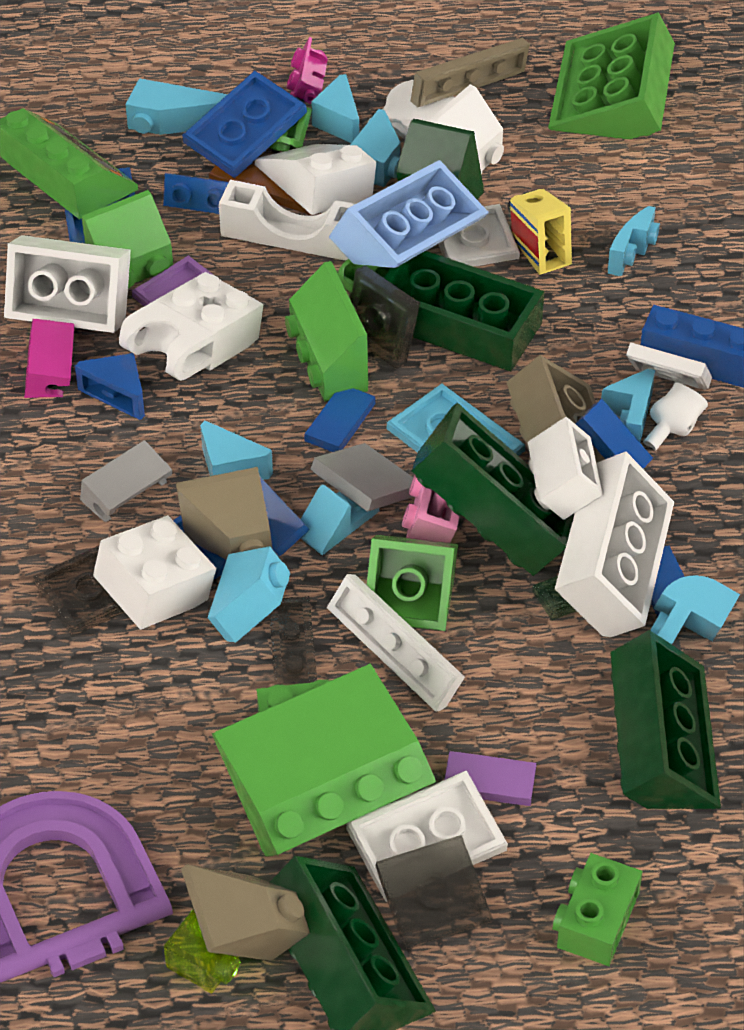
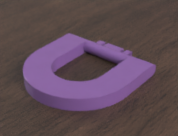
[0,791,173,983]

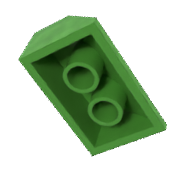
[285,261,368,402]

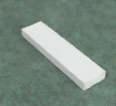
[327,574,465,711]

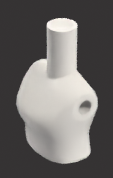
[643,382,708,451]

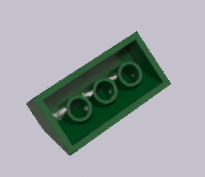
[411,403,575,576]
[610,630,721,809]
[270,856,436,1030]

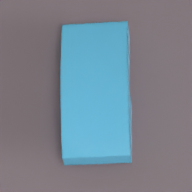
[607,206,660,277]

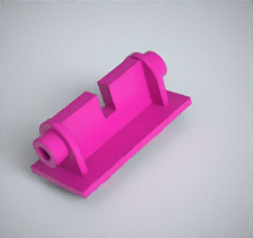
[286,37,328,104]

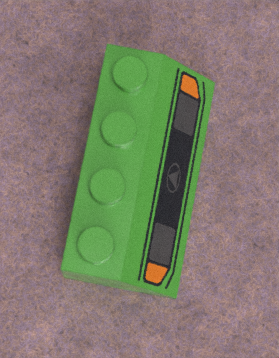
[0,108,138,220]

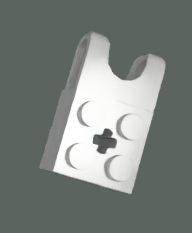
[119,272,264,381]

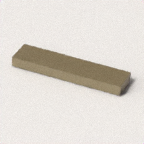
[410,38,530,108]

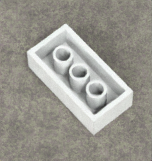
[555,452,674,637]

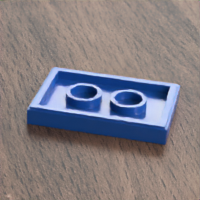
[182,70,307,178]

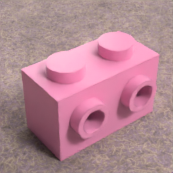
[402,475,459,543]

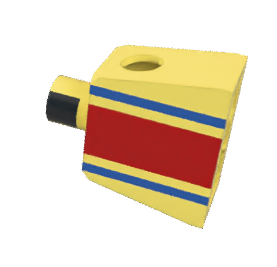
[507,189,572,275]

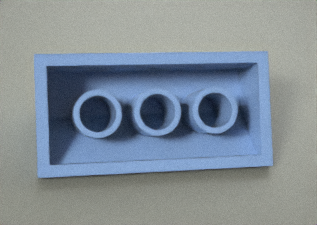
[329,160,489,268]

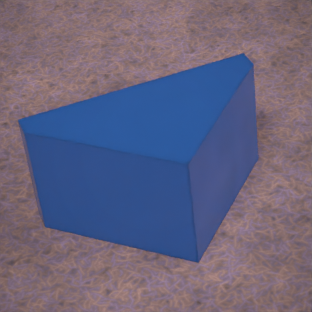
[75,353,145,420]

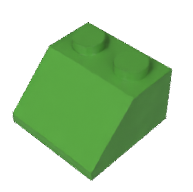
[82,190,173,289]
[367,535,458,631]

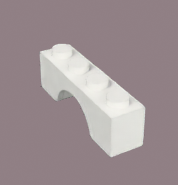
[219,180,355,261]

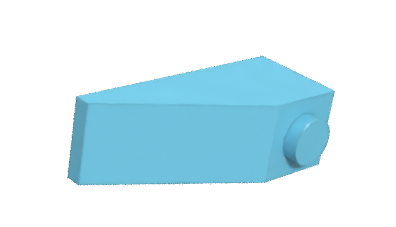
[125,78,228,135]

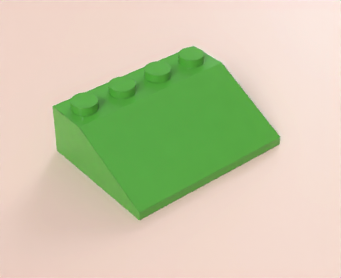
[548,12,675,139]
[211,663,436,857]

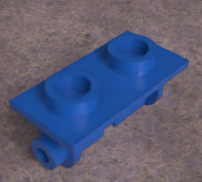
[163,173,229,214]

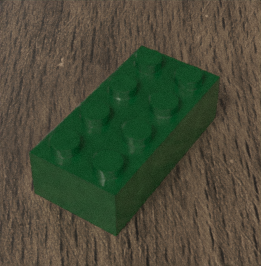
[374,251,545,372]

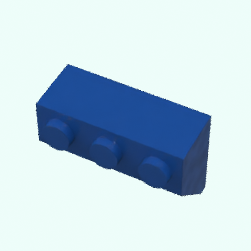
[640,304,744,388]

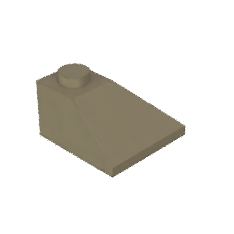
[176,467,272,560]
[181,864,310,961]

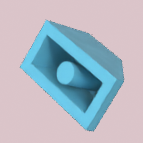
[350,109,400,187]
[208,546,290,643]

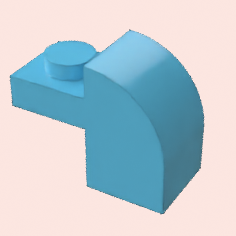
[651,575,740,644]

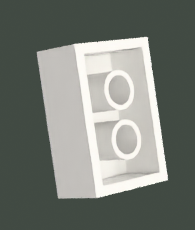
[4,235,131,333]

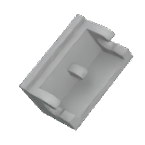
[80,440,172,522]

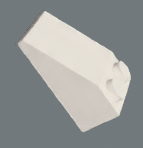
[254,144,376,215]

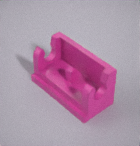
[24,318,74,398]

